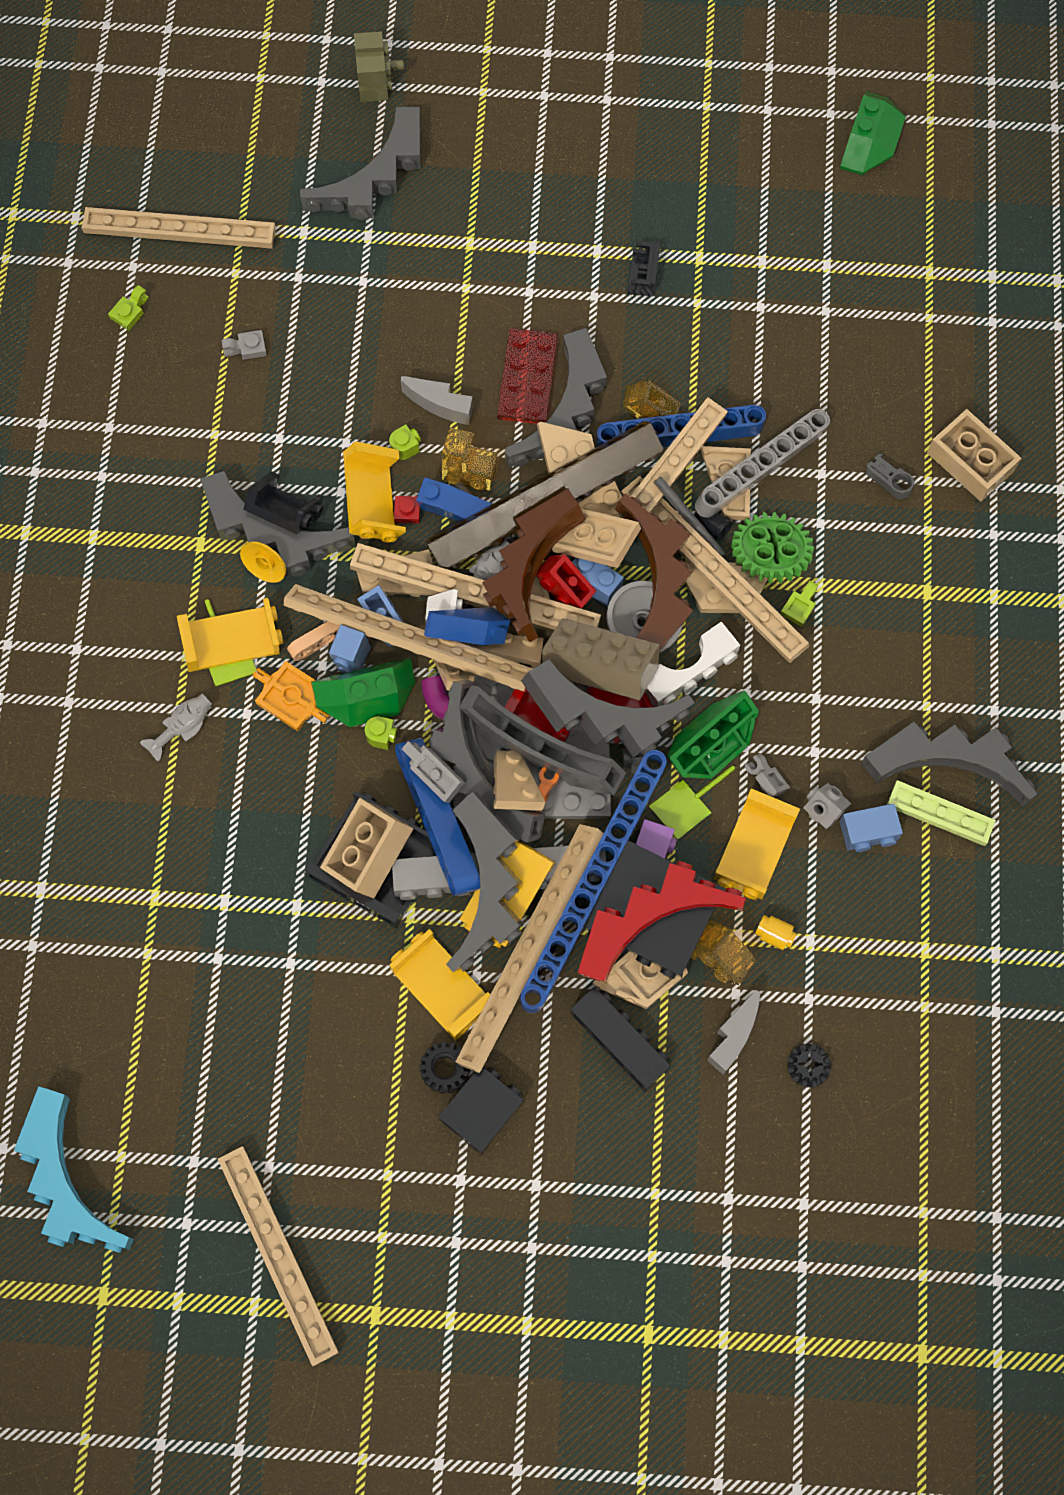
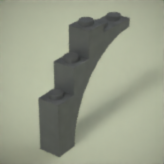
[300,107,421,220]
[505,328,607,468]
[200,471,356,578]
[521,659,695,758]
[430,679,545,843]
[459,685,626,795]
[861,722,1038,807]
[446,792,524,972]

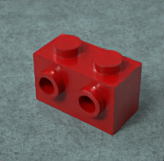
[536,554,596,609]

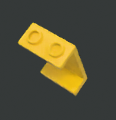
[343,441,406,543]
[177,598,283,672]
[713,789,800,900]
[459,841,557,948]
[389,929,490,1041]

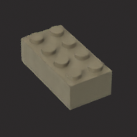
[542,618,660,700]

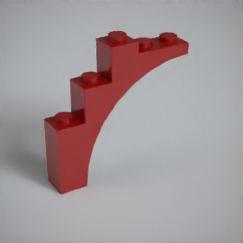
[578,861,746,983]

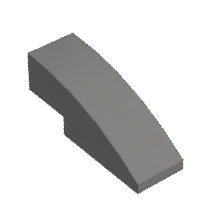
[401,376,473,425]
[707,990,760,1075]

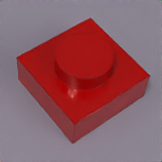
[394,496,420,523]

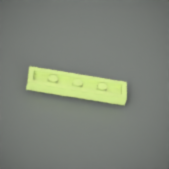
[887,780,996,846]

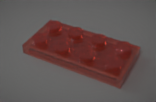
[497,328,558,424]

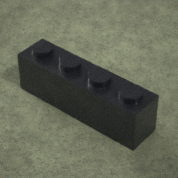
[570,987,670,1092]

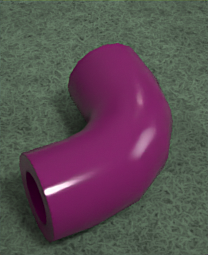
[421,676,449,720]

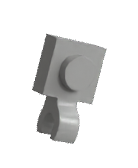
[222,330,266,360]
[745,754,790,797]

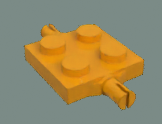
[253,661,330,732]

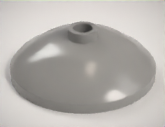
[606,581,682,653]

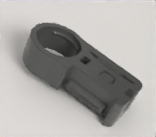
[866,454,914,499]

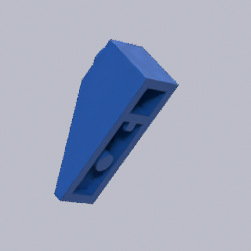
[416,478,492,521]
[424,607,510,645]

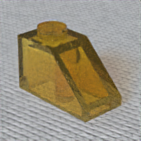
[622,380,680,419]

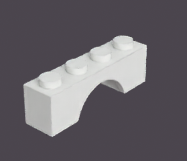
[645,622,740,707]

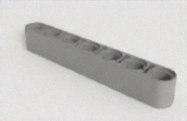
[695,409,830,517]

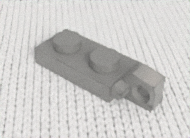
[402,741,465,803]

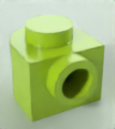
[389,425,421,460]
[365,717,398,750]

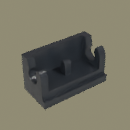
[628,241,661,297]

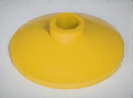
[240,542,286,583]

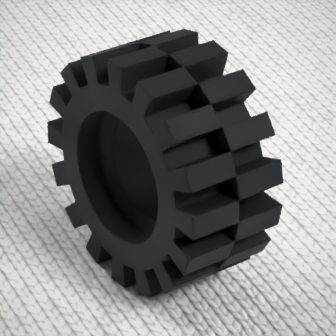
[420,1041,470,1094]

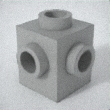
[804,783,851,829]

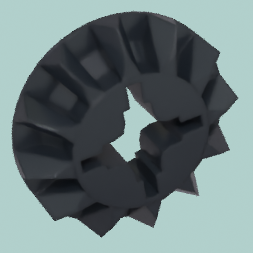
[787,1043,832,1088]

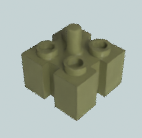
[354,31,404,102]

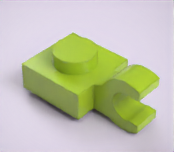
[108,285,149,331]
[780,581,818,627]

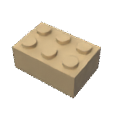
[927,409,1022,502]
[320,798,413,898]

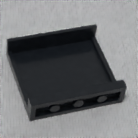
[304,791,436,929]
[584,841,725,979]

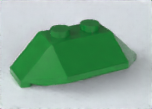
[840,91,906,175]
[311,657,416,727]
[667,691,759,779]

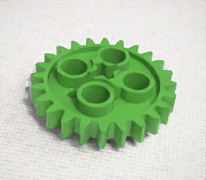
[731,512,814,584]

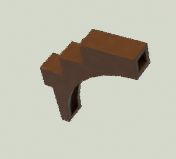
[482,489,586,643]
[615,493,693,652]

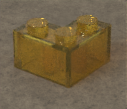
[442,428,498,490]
[691,920,757,985]

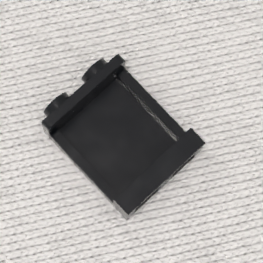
[243,471,324,534]
[439,1067,524,1155]

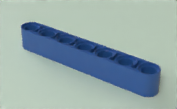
[596,405,766,447]
[395,738,480,896]

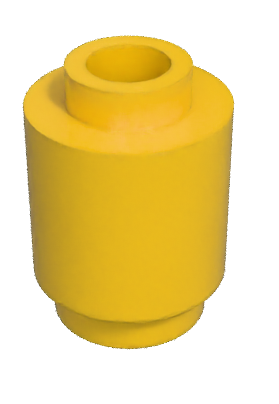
[755,915,797,950]

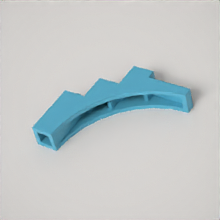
[14,1086,134,1253]

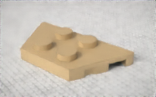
[537,422,595,500]
[685,562,768,613]
[592,952,688,1009]

